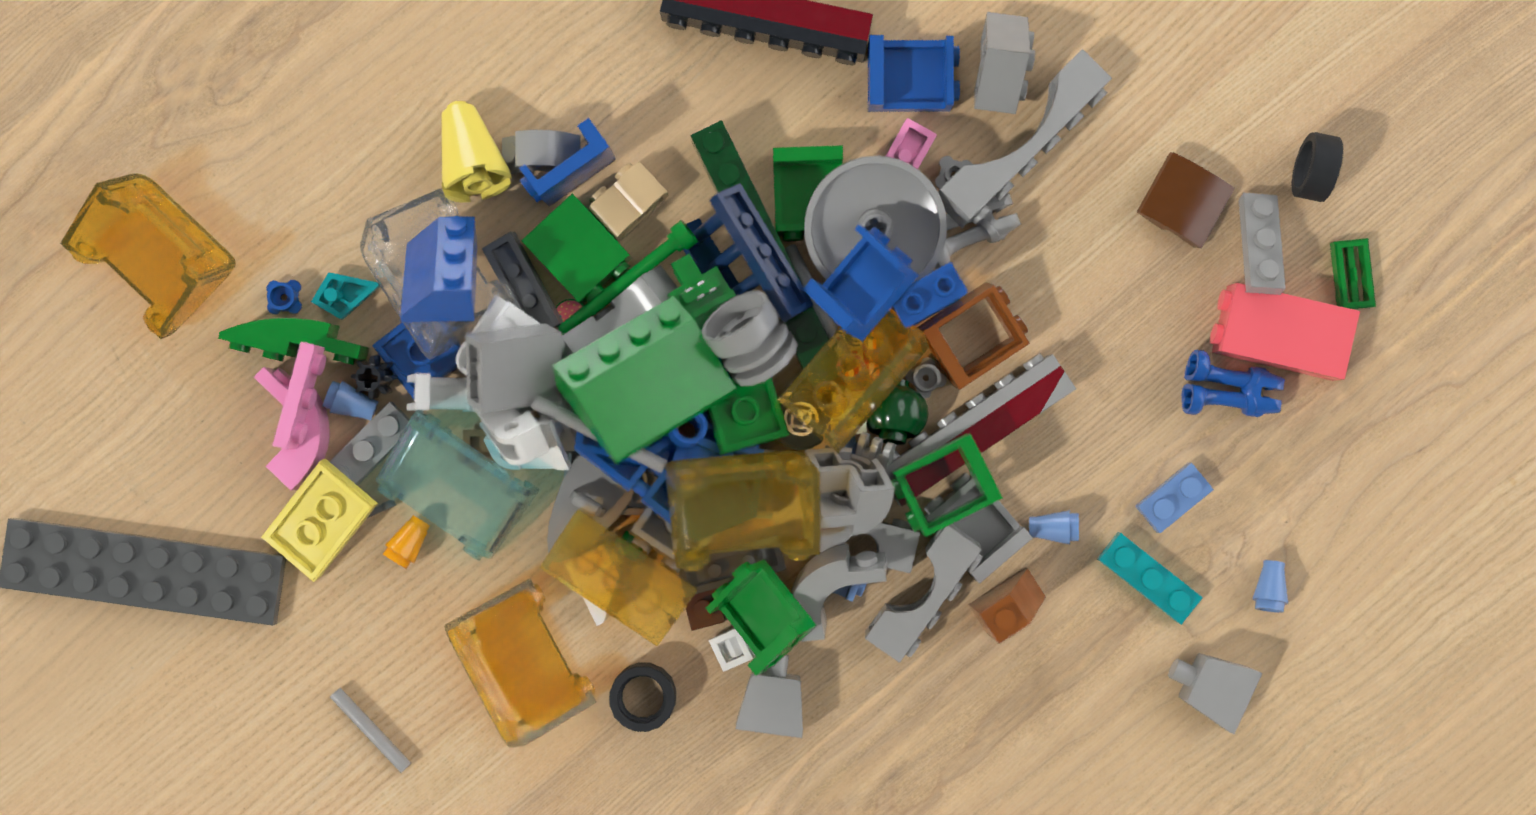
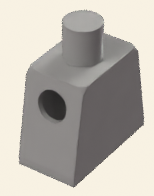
[1168,653,1262,734]
[736,654,803,738]

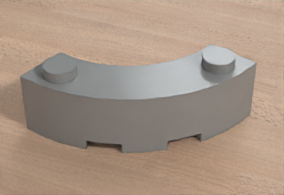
[562,265,678,359]

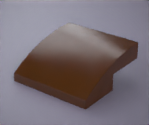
[1137,152,1235,248]

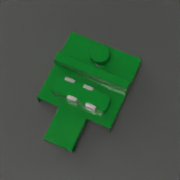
[667,254,736,331]

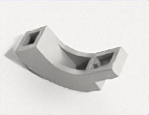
[791,544,887,642]

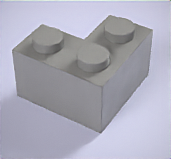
[974,12,1035,114]

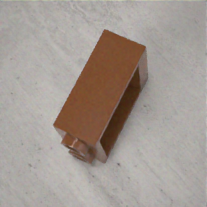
[916,282,1030,390]

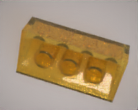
[778,309,929,454]
[540,509,697,646]

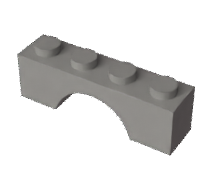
[865,524,982,663]

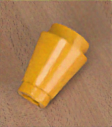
[383,515,430,569]

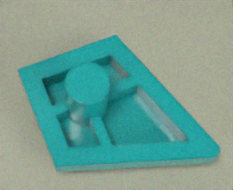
[311,272,381,320]

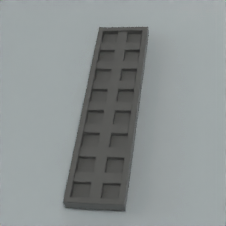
[0,518,286,626]

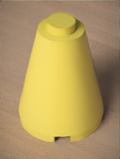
[441,101,512,202]

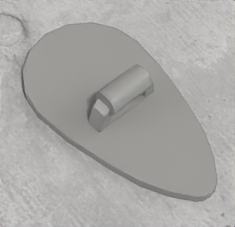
[547,455,634,561]

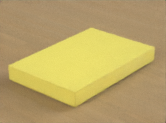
[262,458,378,582]

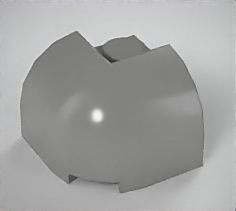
[802,447,894,536]

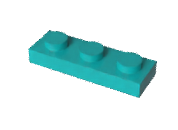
[1097,532,1203,625]

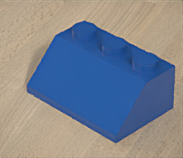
[400,216,478,322]

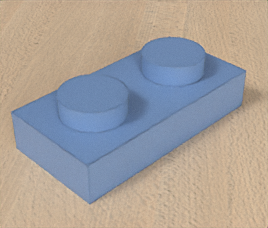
[1135,463,1214,533]

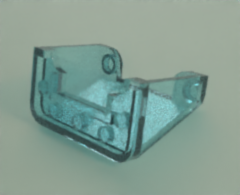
[376,410,540,561]

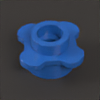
[266,280,302,315]

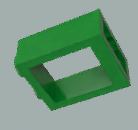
[890,433,1003,537]

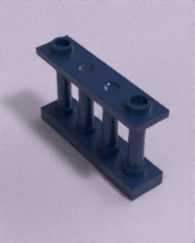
[683,183,814,323]

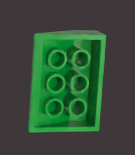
[553,296,736,465]

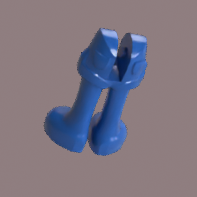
[1181,350,1285,417]

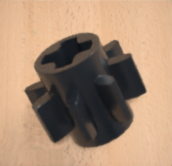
[351,355,398,399]

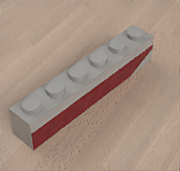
[884,353,1076,507]

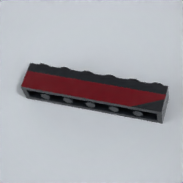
[660,0,873,65]

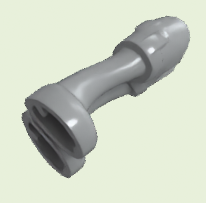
[935,193,1021,270]

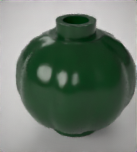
[866,379,929,445]

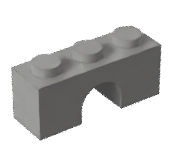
[807,516,920,573]

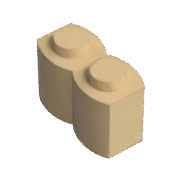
[588,161,669,242]

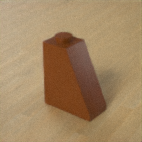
[968,567,1046,644]

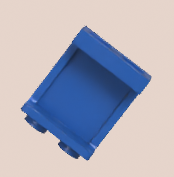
[868,35,960,112]
[520,118,616,207]
[803,224,919,341]
[887,262,968,334]

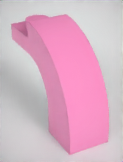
[254,367,330,490]

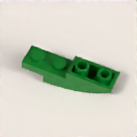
[218,318,369,365]

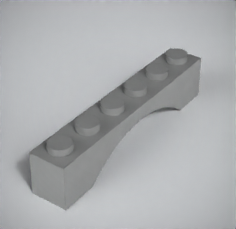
[938,49,1112,228]

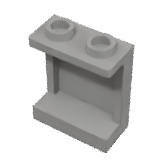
[924,473,1033,584]

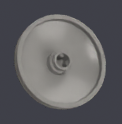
[804,156,947,283]

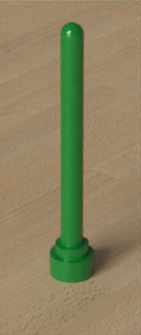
[558,220,699,335]

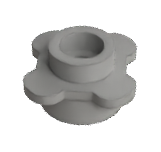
[935,156,972,189]
[905,357,947,399]

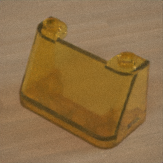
[60,173,236,339]
[666,451,820,571]
[444,578,597,748]

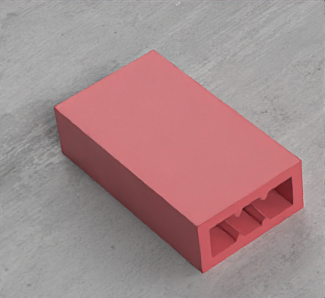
[1210,283,1360,381]

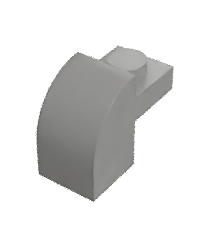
[502,130,580,174]

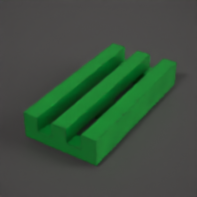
[1330,238,1376,310]

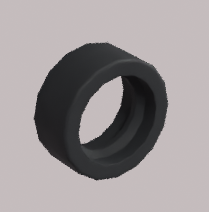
[1291,132,1344,202]
[609,663,676,732]

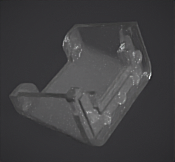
[360,188,514,360]

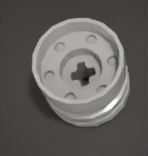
[702,290,798,386]

